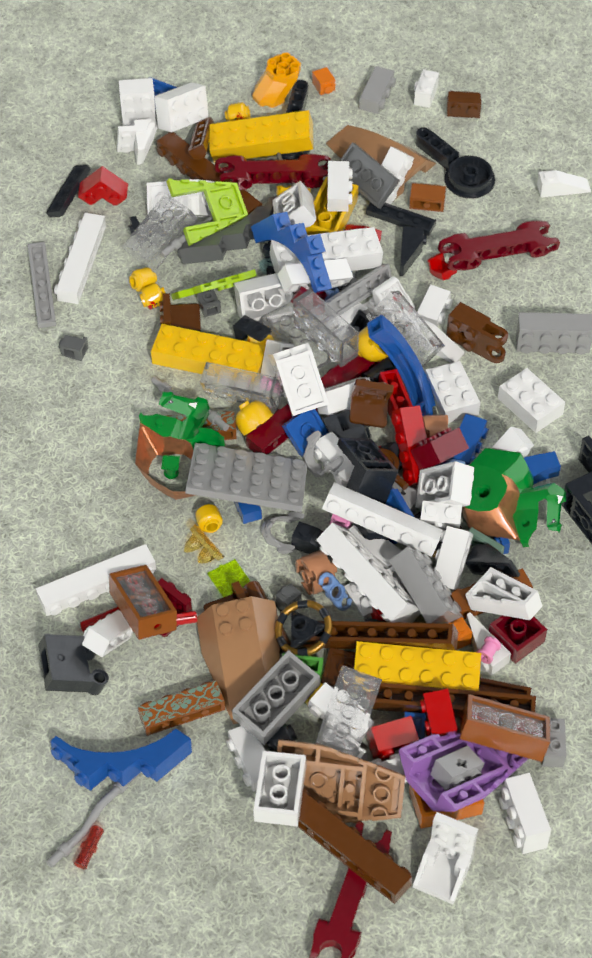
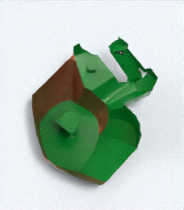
[135,392,225,500]
[461,448,566,548]

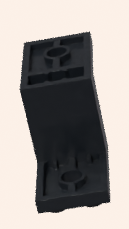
[561,435,592,544]
[337,438,399,540]

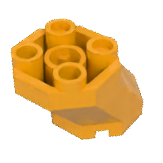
[253,52,301,108]

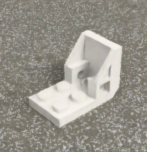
[147,179,215,218]
[268,343,329,416]
[413,812,478,904]

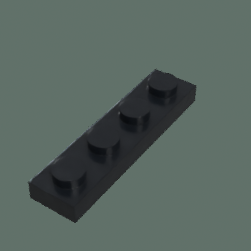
[46,164,91,218]
[366,202,436,236]

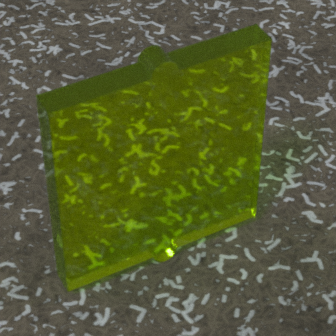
[207,559,251,597]

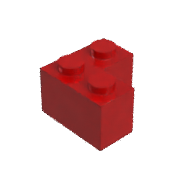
[78,166,128,206]
[420,689,457,736]
[366,716,419,761]

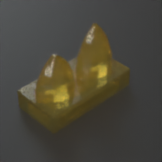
[184,524,225,563]

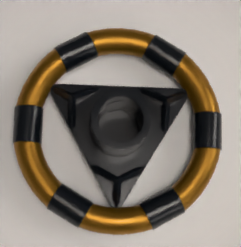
[275,600,332,656]

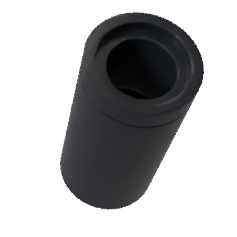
[361,357,397,382]

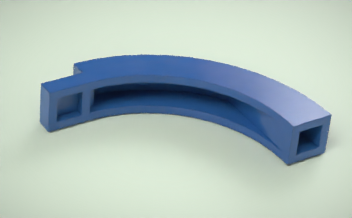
[367,315,436,416]

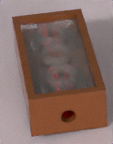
[109,565,177,640]
[460,694,550,762]

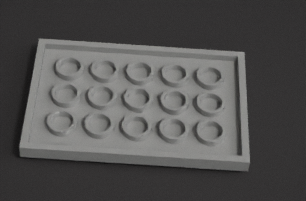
[185,443,308,512]

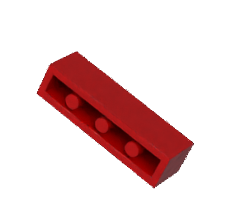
[378,369,413,428]
[391,405,433,486]

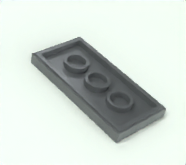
[340,142,400,209]

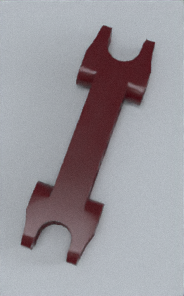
[214,154,331,190]
[438,221,560,271]
[310,821,392,958]

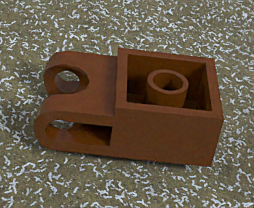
[446,302,508,364]

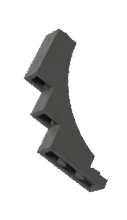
[178,197,276,264]

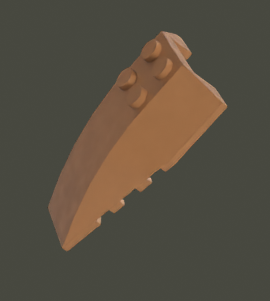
[326,125,436,199]
[197,596,280,724]
[277,739,405,823]

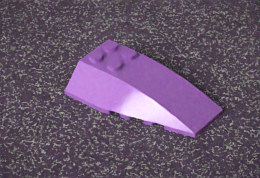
[399,732,529,812]

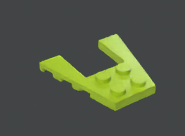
[166,178,248,246]
[171,269,257,300]

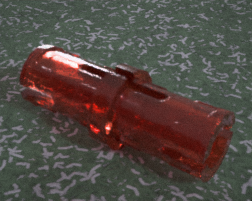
[74,825,104,870]

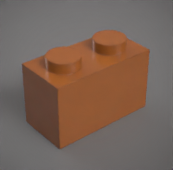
[409,183,446,212]

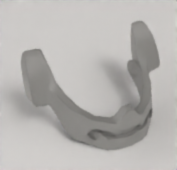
[304,431,344,477]
[261,512,305,554]

